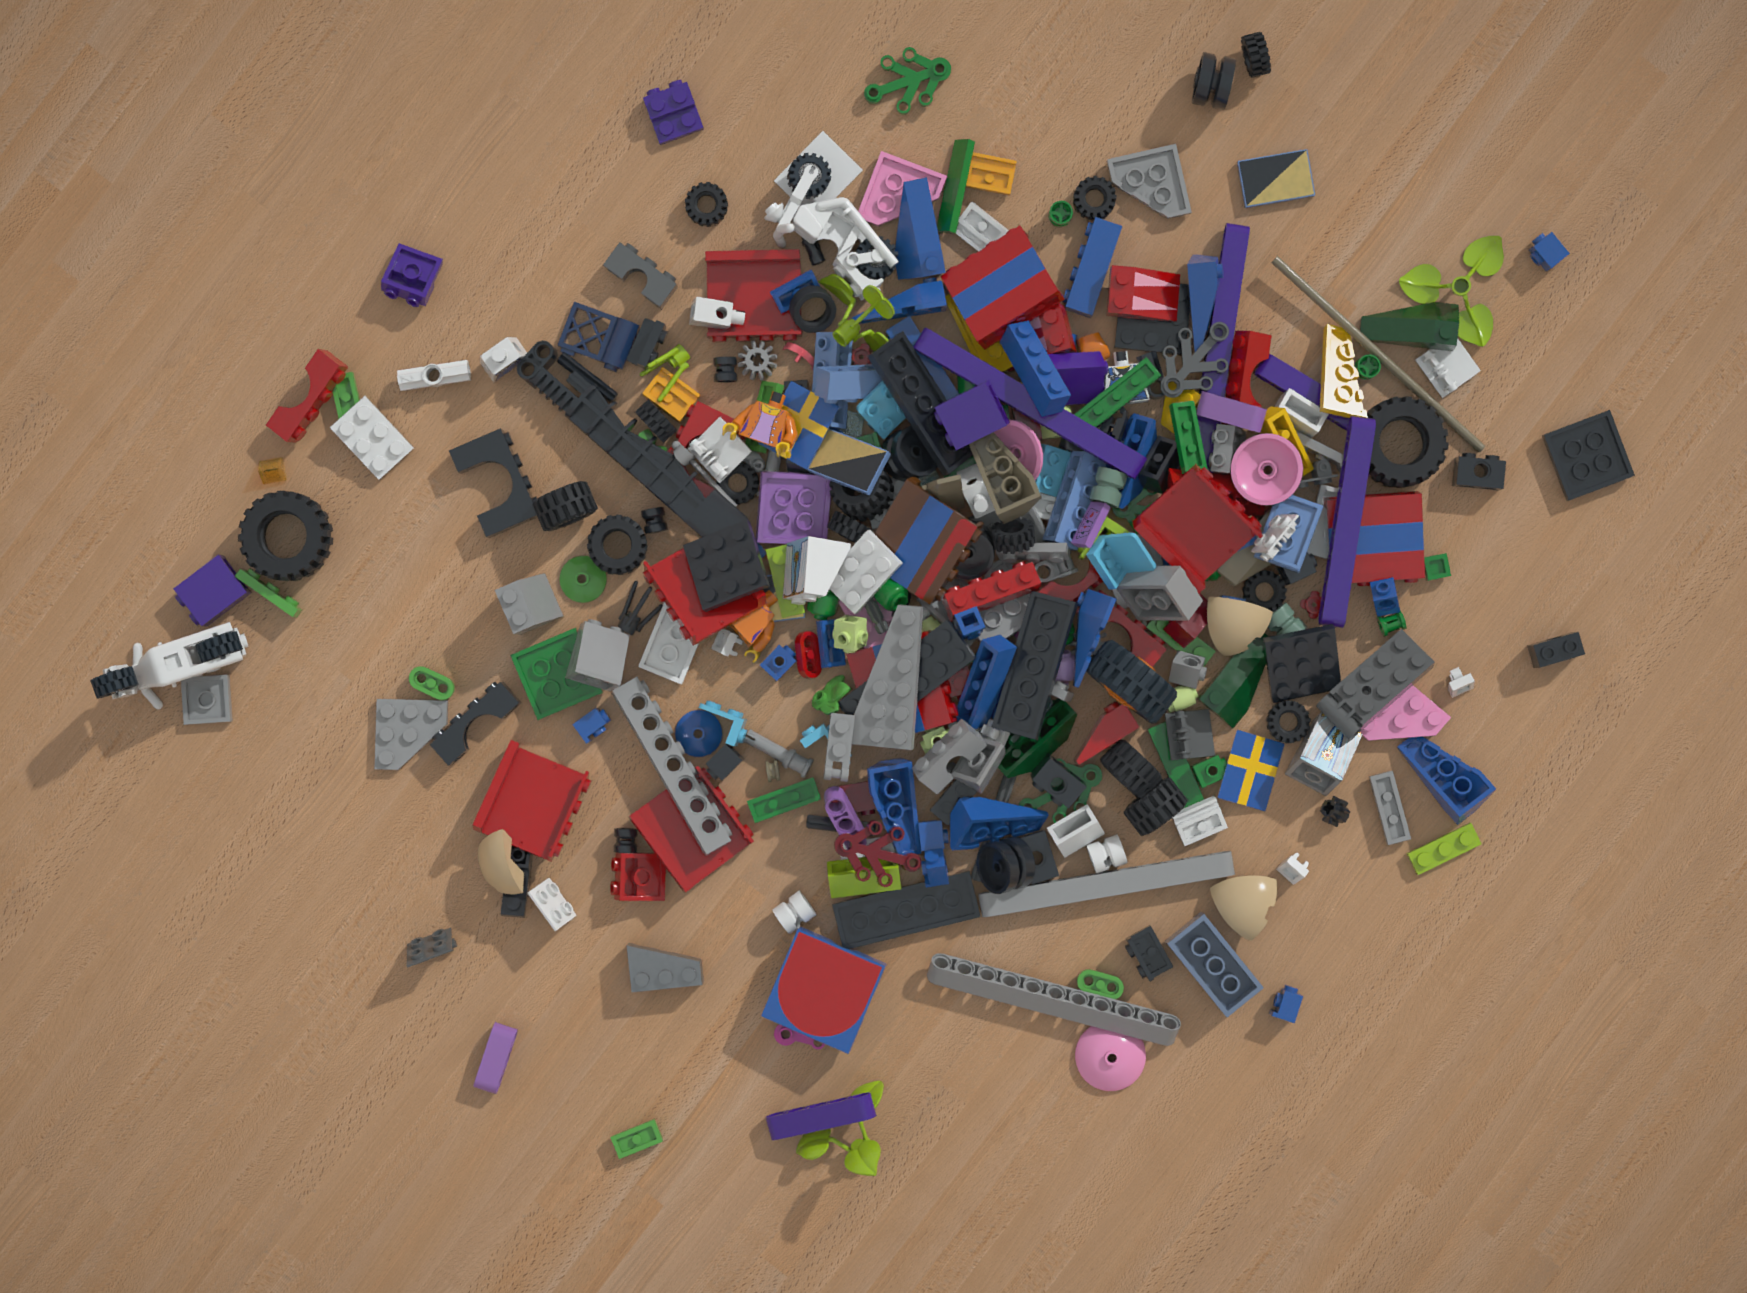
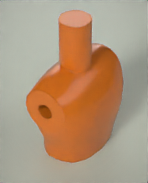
[1076,332,1110,376]

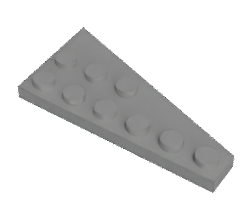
[852,605,923,750]

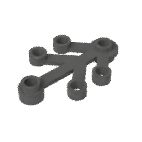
[1160,322,1229,398]

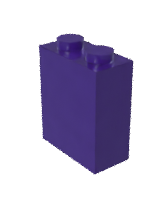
[1048,351,1108,405]
[934,380,1010,450]
[173,555,252,627]

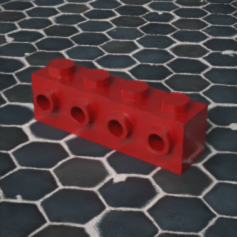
[942,561,1041,622]

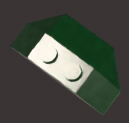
[998,698,1078,778]

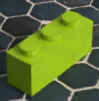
[827,857,901,898]

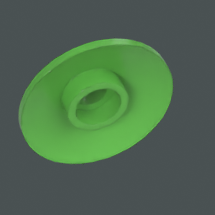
[560,556,607,603]

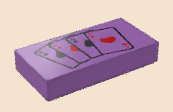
[1071,501,1110,548]

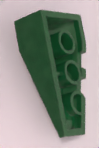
[1360,302,1459,351]
[1197,633,1269,729]

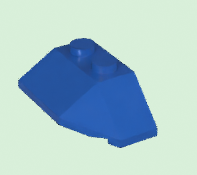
[1105,413,1157,509]

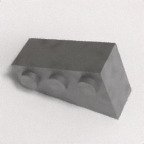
[627,943,704,992]

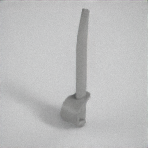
[672,441,737,507]

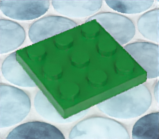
[510,628,604,720]

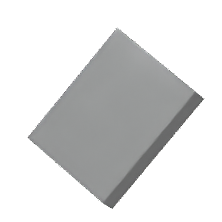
[951,738,1006,794]

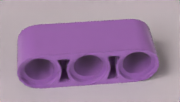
[1196,391,1267,433]
[824,786,867,849]
[473,1022,518,1094]

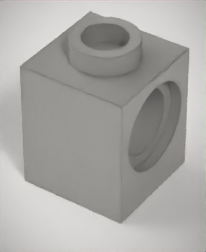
[1169,650,1207,689]

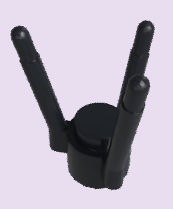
[617,581,663,636]

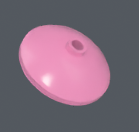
[994,420,1043,480]
[1231,433,1303,505]
[1075,1026,1146,1091]

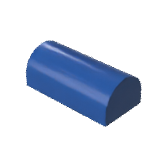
[770,270,820,314]
[816,619,846,668]

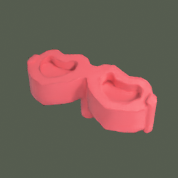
[782,341,814,370]

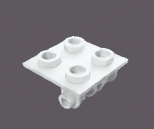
[1415,339,1481,398]
[688,417,752,483]
[1251,514,1299,562]
[528,878,577,931]

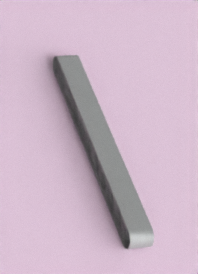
[978,851,1235,917]
[927,953,1181,1046]

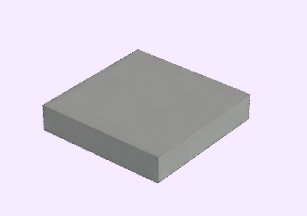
[181,675,233,725]

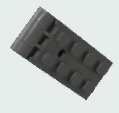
[1316,629,1435,740]

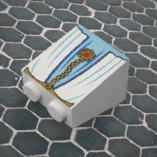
[783,536,851,605]

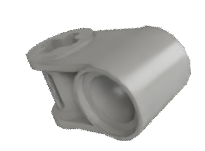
[1034,550,1079,584]

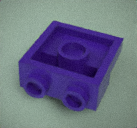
[643,80,704,145]
[381,243,443,307]

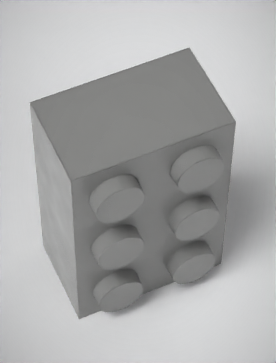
[1117,566,1203,621]

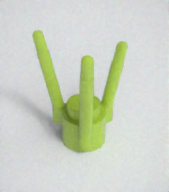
[640,344,691,402]

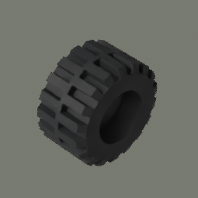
[829,469,894,521]
[532,481,598,531]
[587,514,648,575]
[1100,739,1162,799]
[1124,777,1188,836]

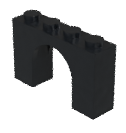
[449,428,538,538]

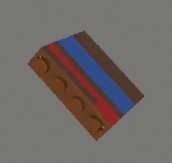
[874,476,984,605]

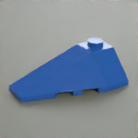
[895,177,946,280]
[1187,255,1224,352]
[852,278,947,324]
[1073,589,1116,688]
[1397,737,1496,825]
[867,758,921,855]
[950,797,1049,851]

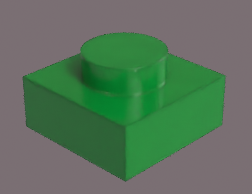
[1424,553,1451,581]

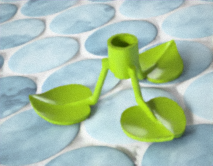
[1399,236,1504,347]
[818,274,895,351]
[796,1081,884,1176]

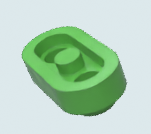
[409,666,455,700]
[1077,969,1124,999]

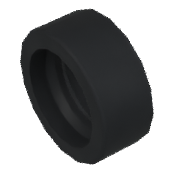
[789,285,837,333]

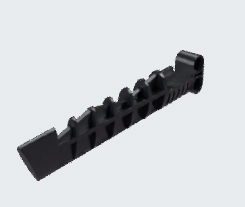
[517,340,748,537]

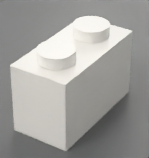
[1274,388,1329,438]
[1047,804,1105,858]

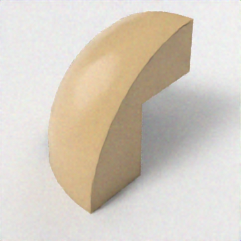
[1207,597,1273,656]
[478,829,524,894]
[1210,875,1277,941]

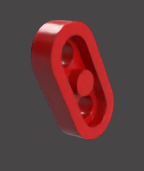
[795,631,822,679]

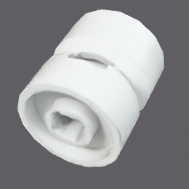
[1086,834,1128,874]
[772,890,817,934]

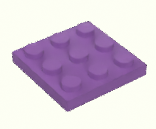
[756,471,831,544]

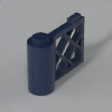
[558,302,639,373]

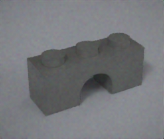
[603,242,678,310]

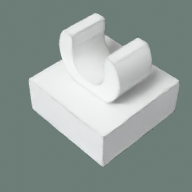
[711,629,743,657]
[1448,667,1475,698]
[980,719,1010,746]
[1276,853,1309,885]

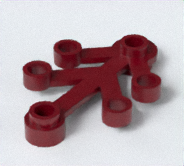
[834,821,921,887]

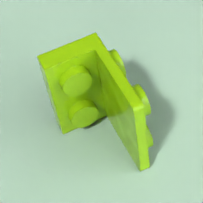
[1077,516,1130,560]

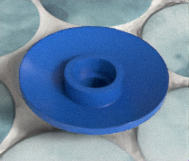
[675,710,722,757]

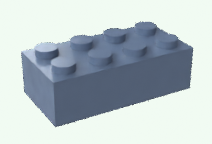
[1165,912,1264,1017]

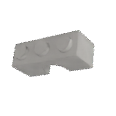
[912,719,987,794]

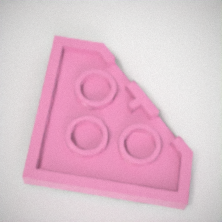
[858,151,947,226]
[1359,686,1451,741]

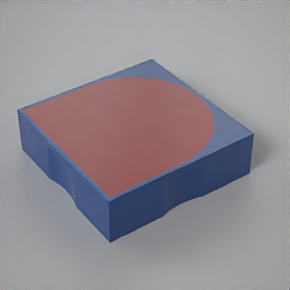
[761,927,887,1054]

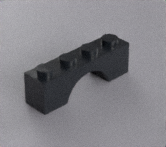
[430,682,522,766]

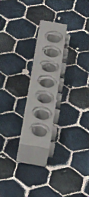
[612,677,732,856]

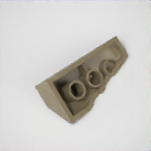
[969,432,1042,524]
[920,475,965,513]
[1216,505,1273,586]

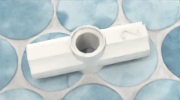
[397,360,471,391]

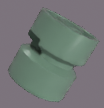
[1089,467,1128,508]
[1267,602,1307,635]

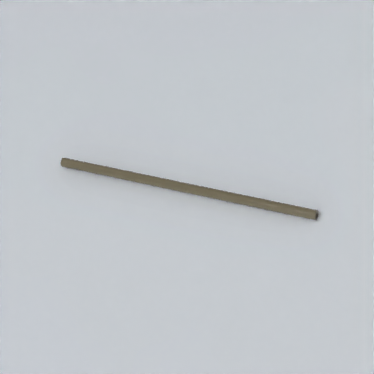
[1271,256,1485,452]

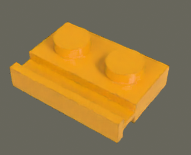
[966,152,1017,196]
[642,367,700,423]

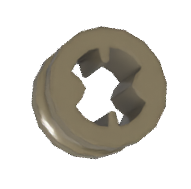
[765,760,780,782]

